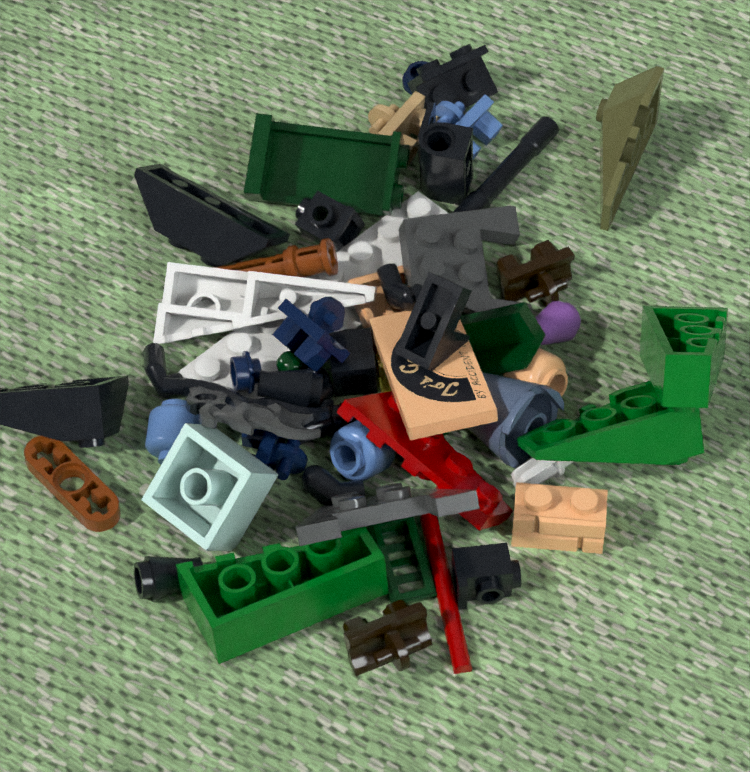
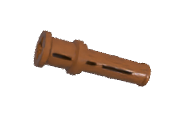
[212,238,338,278]

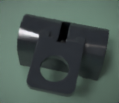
[418,101,473,205]

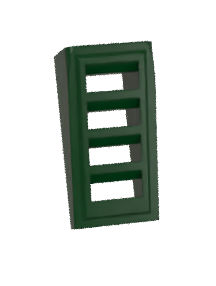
[366,516,437,604]

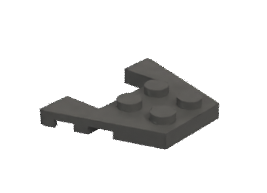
[398,206,533,314]
[295,483,480,546]

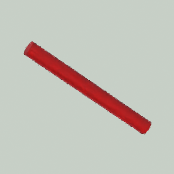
[420,513,472,674]

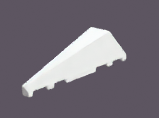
[153,262,377,344]

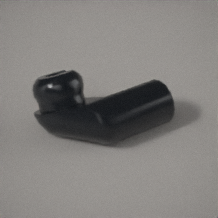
[377,264,422,311]

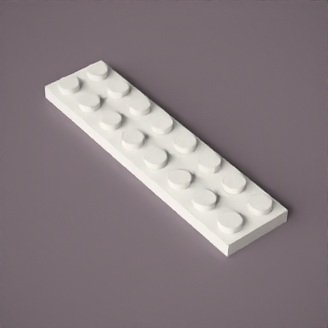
[177,191,448,399]

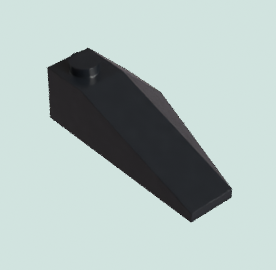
[0,375,129,448]

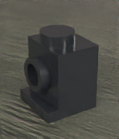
[295,190,365,252]
[451,543,521,610]

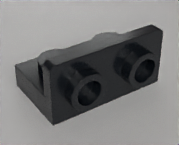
[407,44,498,109]

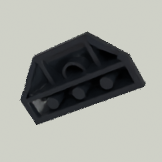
[134,164,290,267]

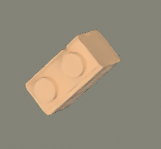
[511,482,608,554]

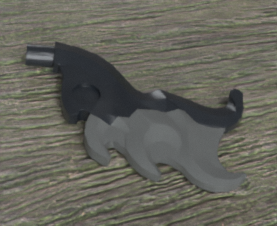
[163,377,334,440]

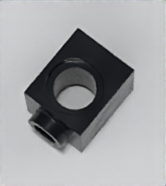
[329,328,378,397]

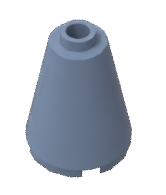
[468,372,564,469]

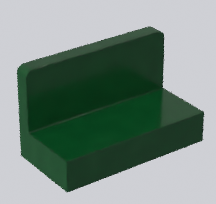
[460,302,546,375]

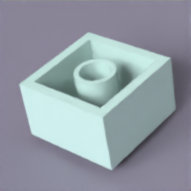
[142,423,279,551]

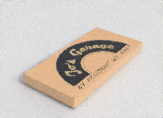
[369,311,498,440]

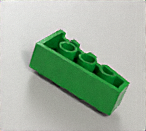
[640,306,728,414]
[176,527,389,664]

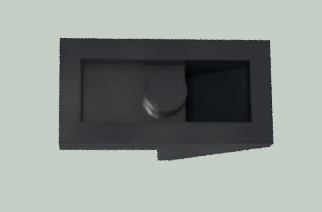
[394,272,472,371]

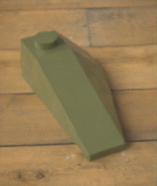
[596,66,664,231]

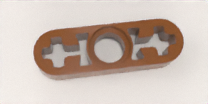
[24,436,121,532]

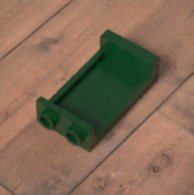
[244,113,410,218]

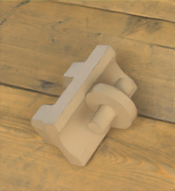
[368,91,439,165]

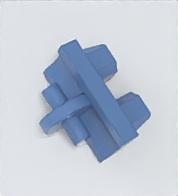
[436,94,503,159]

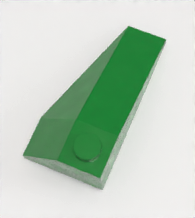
[517,381,705,465]

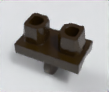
[496,240,575,307]
[343,599,433,676]

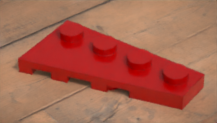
[336,391,513,531]

